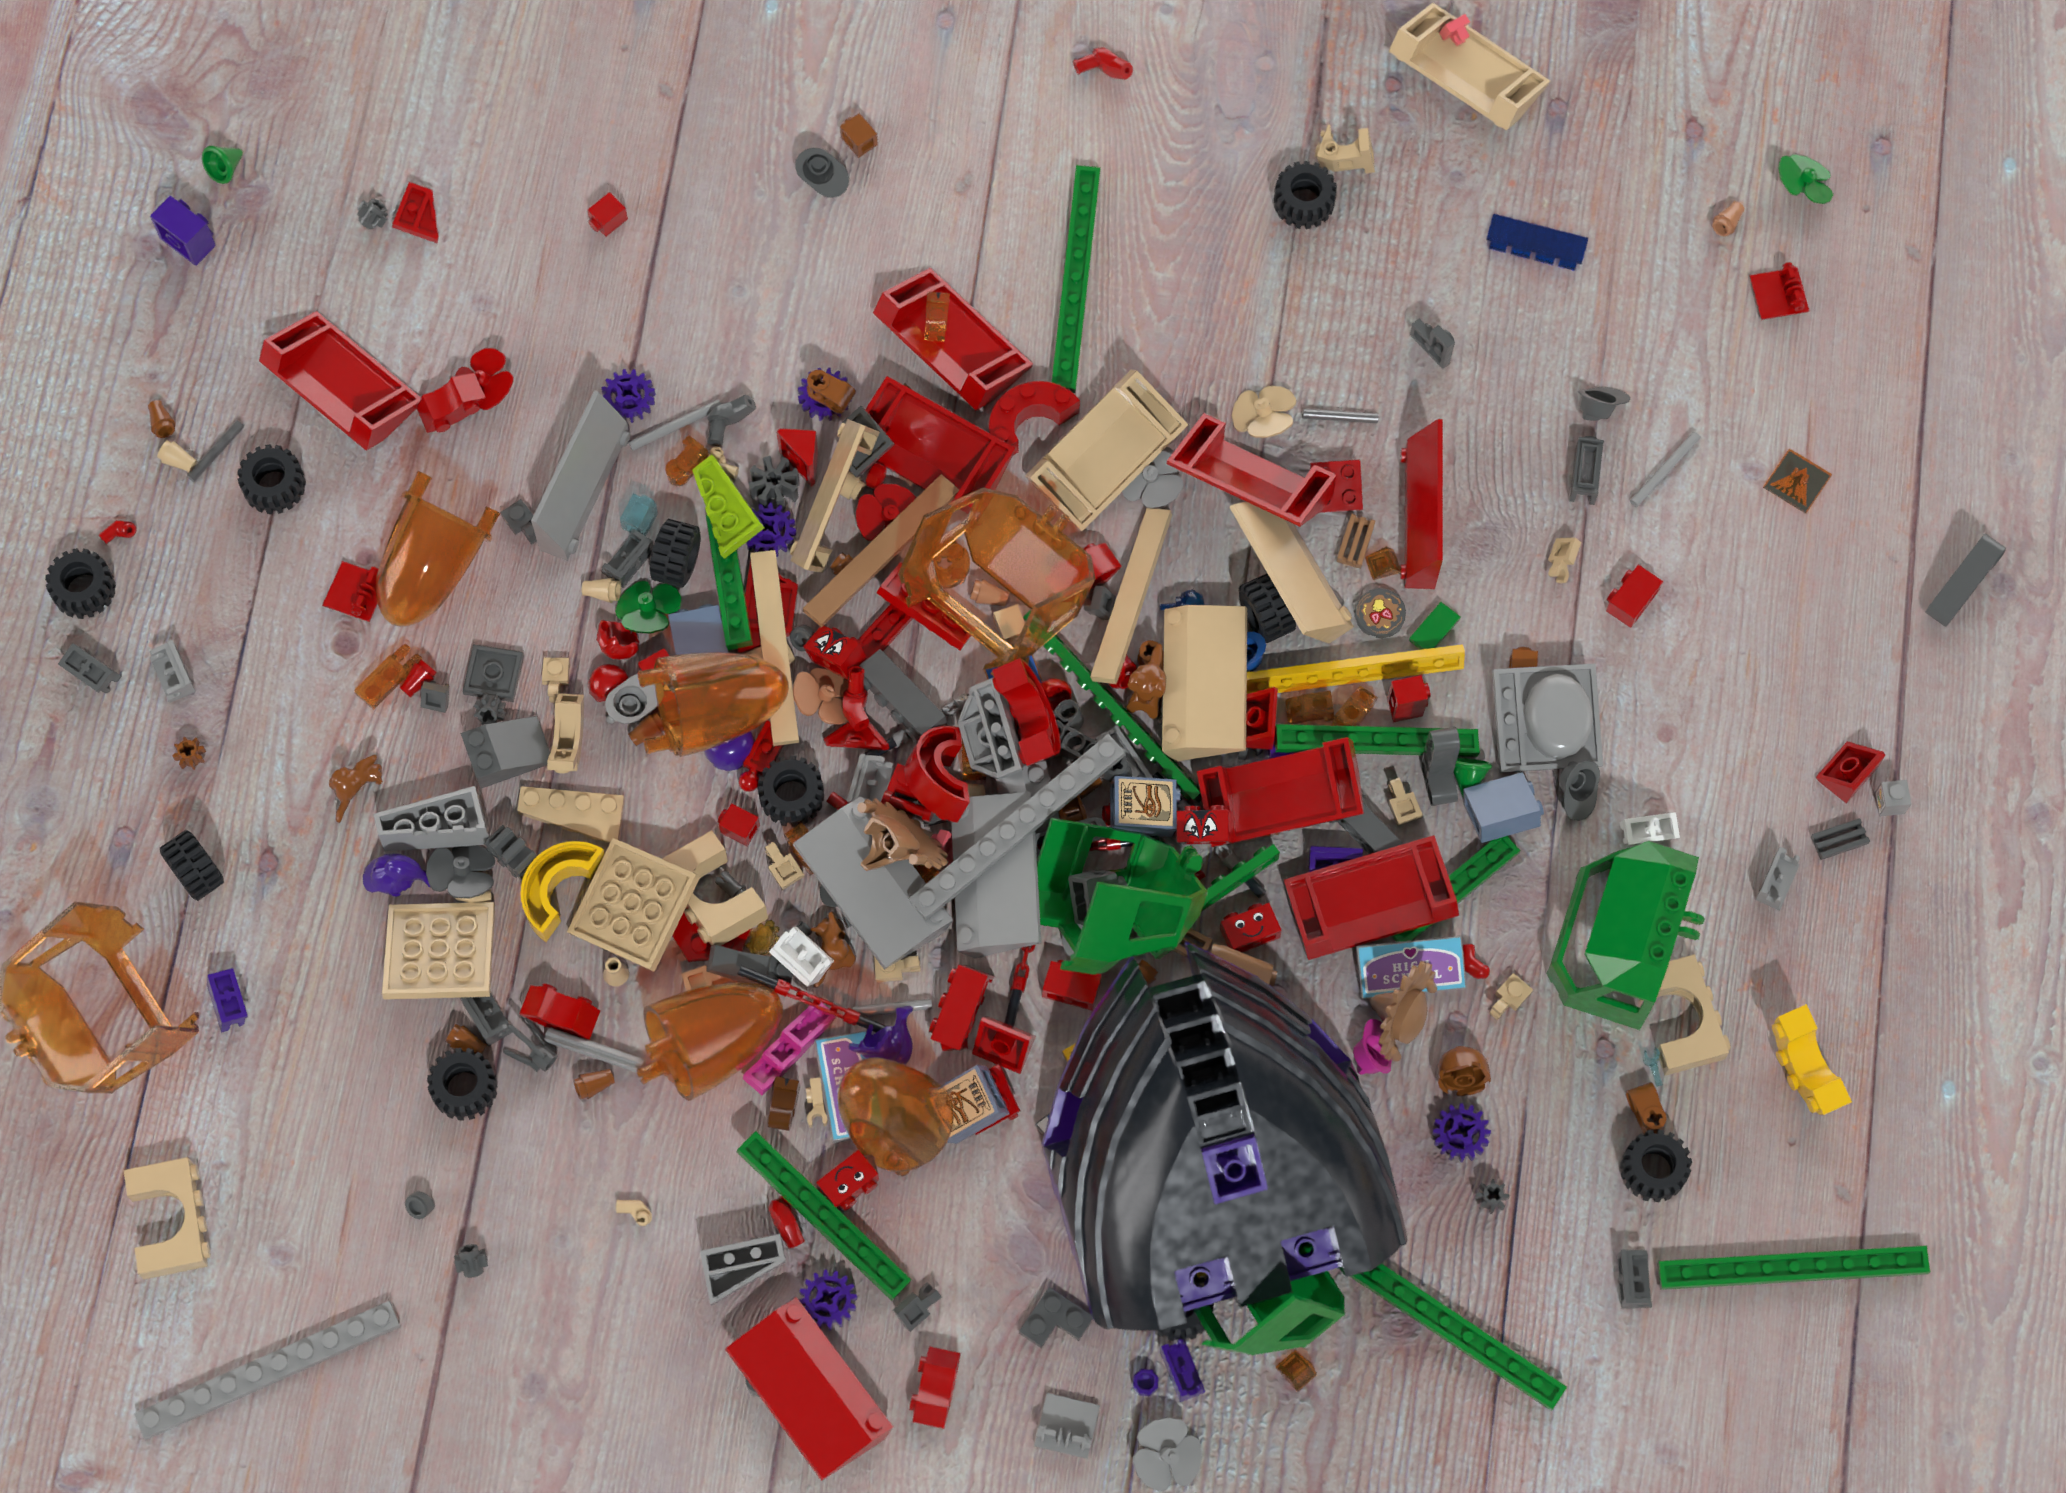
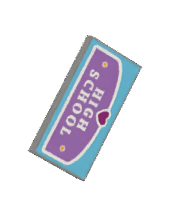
[1356,936,1467,999]
[815,1030,886,1143]

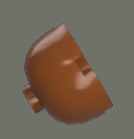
[1437,1046,1491,1096]

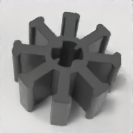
[749,456,800,510]
[484,825,537,880]

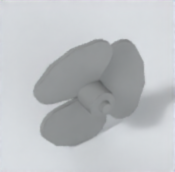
[1122,447,1184,508]
[1133,1417,1202,1491]

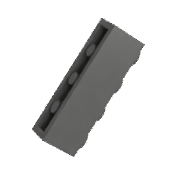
[858,649,948,742]

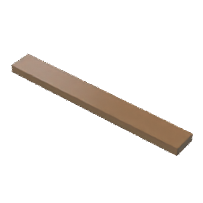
[803,474,959,628]

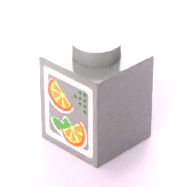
[1875,780,1912,817]

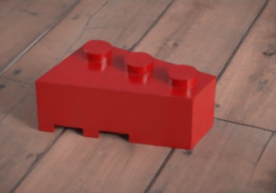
[929,964,994,1050]

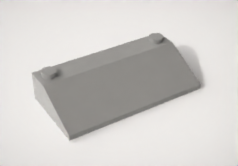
[531,390,631,561]
[951,792,1041,958]
[793,796,953,970]

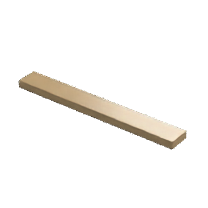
[1090,508,1172,684]
[750,550,799,746]

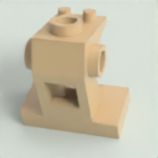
[1315,125,1375,174]

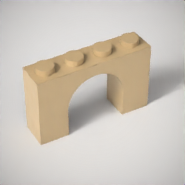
[662,830,768,946]
[1638,954,1730,1076]
[124,1157,211,1280]

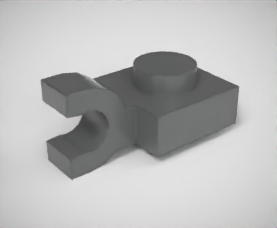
[500,499,537,545]
[893,1282,942,1332]

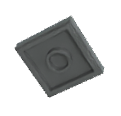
[462,644,524,702]

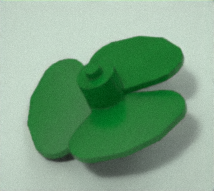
[1778,154,1833,204]
[615,581,682,634]

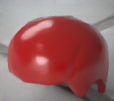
[588,664,628,702]
[1041,678,1072,711]

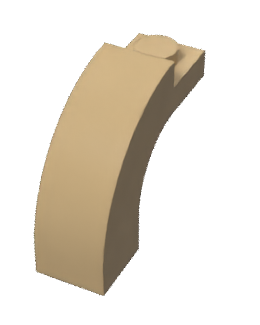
[547,693,584,773]

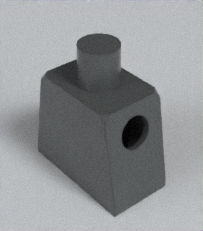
[1068,870,1127,925]

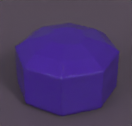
[1133,1369,1159,1397]

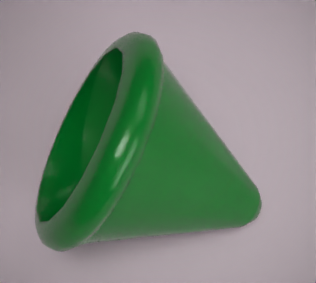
[201,145,243,184]
[1453,758,1492,799]

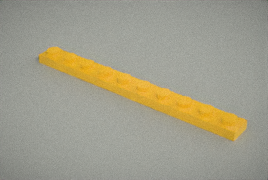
[1247,644,1465,694]

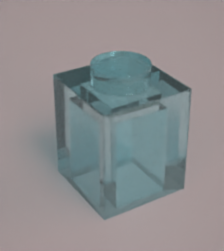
[620,494,658,536]

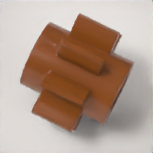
[172,737,206,770]

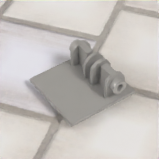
[1034,1393,1100,1459]

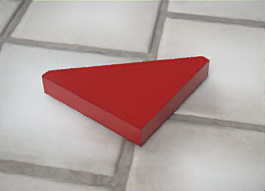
[823,721,890,750]

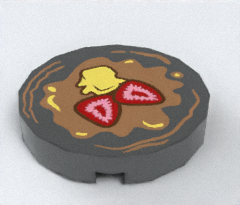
[1355,588,1406,639]

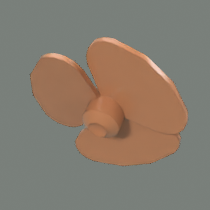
[793,668,848,725]

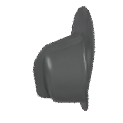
[795,148,850,198]
[1578,387,1631,421]
[1559,760,1600,821]

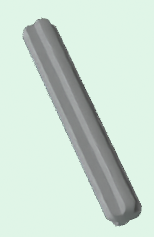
[544,1028,646,1073]

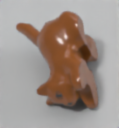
[1127,643,1167,719]
[329,755,383,823]
[811,911,856,988]

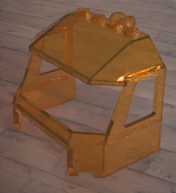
[898,488,1095,670]
[0,901,199,1094]

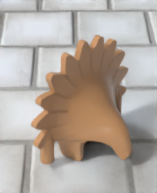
[857,798,948,871]
[1370,961,1437,1062]

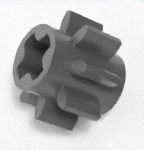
[357,199,388,230]
[474,693,506,725]
[1475,1179,1510,1214]
[454,1244,488,1278]

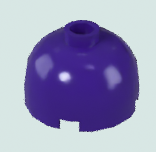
[703,718,754,771]

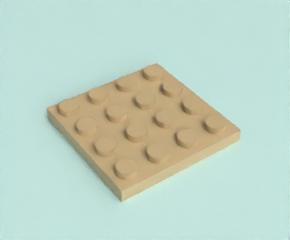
[567,838,700,972]
[382,902,495,999]

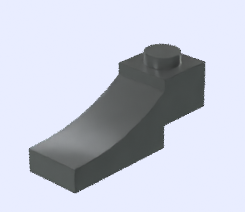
[706,945,793,986]

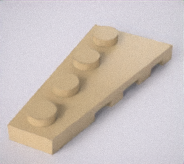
[517,786,625,844]

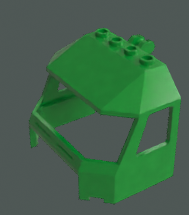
[1037,818,1208,974]
[1546,841,1705,1030]
[1193,1242,1345,1355]

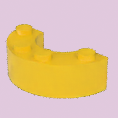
[520,841,605,942]
[1771,1004,1852,1115]

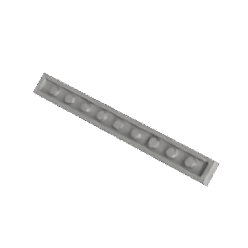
[909,734,1126,921]
[134,1301,401,1440]

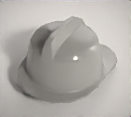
[605,673,664,724]

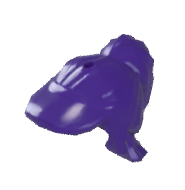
[363,853,430,897]
[848,1005,913,1069]

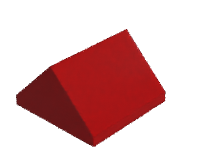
[776,428,818,487]
[1246,687,1278,750]
[1816,741,1886,804]
[972,1016,1036,1074]

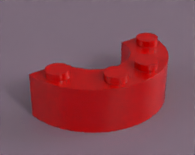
[989,381,1080,456]
[992,658,1061,766]
[905,726,970,823]

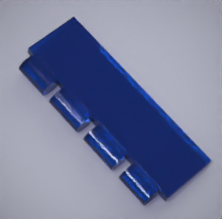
[1486,213,1589,271]

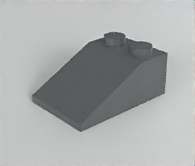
[460,716,550,789]

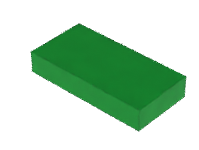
[1409,602,1461,650]

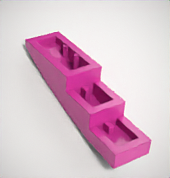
[743,1002,837,1095]

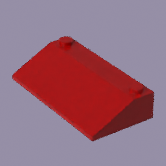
[873,268,1033,410]
[259,311,421,451]
[865,376,1016,520]
[1166,413,1337,527]
[1400,419,1443,589]
[1197,737,1364,847]
[1284,835,1459,960]
[725,1297,893,1481]

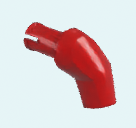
[1073,47,1133,80]
[843,666,869,732]
[769,1196,805,1248]

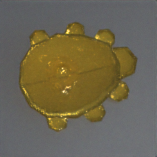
[745,920,780,956]

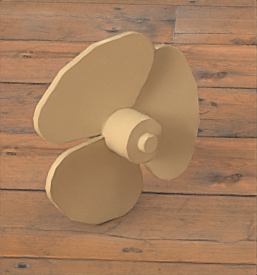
[1232,386,1297,438]

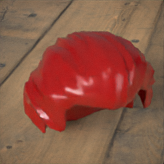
[596,620,640,660]

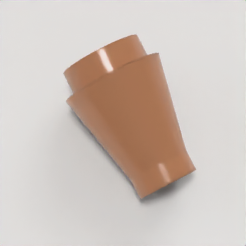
[1712,201,1745,236]
[970,579,1009,607]

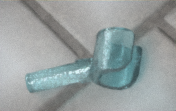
[1643,1048,1663,1087]

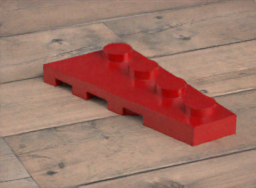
[876,562,974,651]

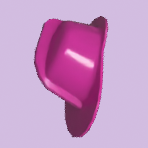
[1353,1019,1392,1075]

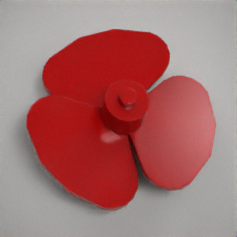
[455,348,514,410]
[855,484,917,542]

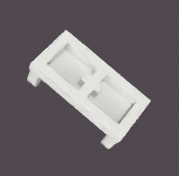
[1619,812,1680,845]
[769,926,834,986]

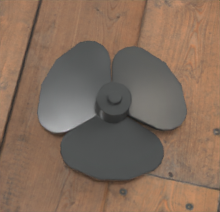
[426,845,495,898]

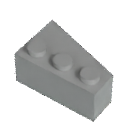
[700,1234,786,1306]

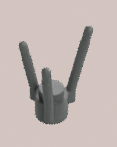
[503,1015,558,1072]

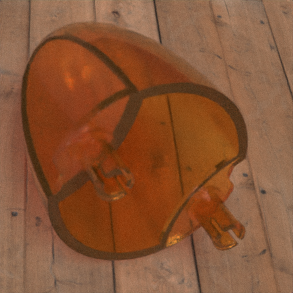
[376,471,500,627]
[638,652,789,757]
[636,982,783,1101]
[837,1057,954,1176]

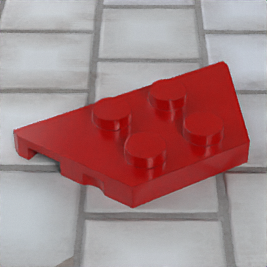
[738,559,799,652]
[672,909,753,962]

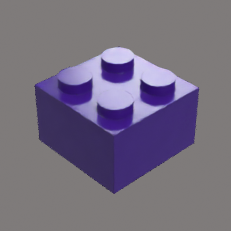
[150,195,216,266]

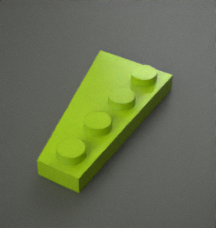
[692,455,765,559]

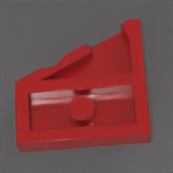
[392,182,439,243]

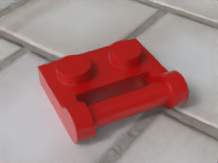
[881,764,934,822]

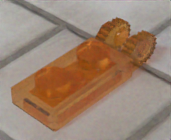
[354,644,422,710]

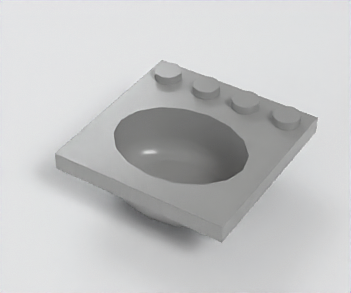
[1492,663,1603,773]

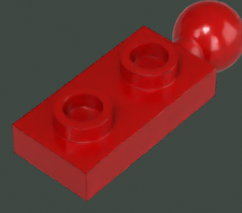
[738,720,784,792]

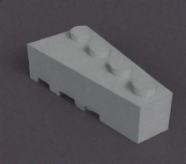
[373,786,489,851]

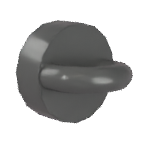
[790,625,815,651]
[405,1191,435,1220]

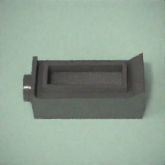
[1569,436,1604,505]

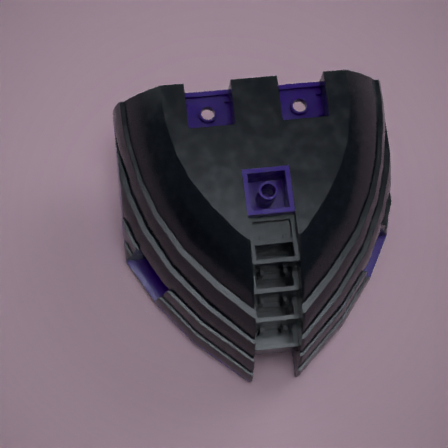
[1042,942,1408,1331]

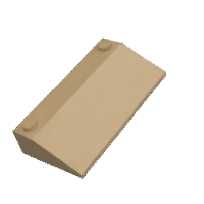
[1389,3,1550,131]
[1025,370,1188,531]
[790,419,880,573]
[1229,502,1354,644]
[1162,605,1247,762]

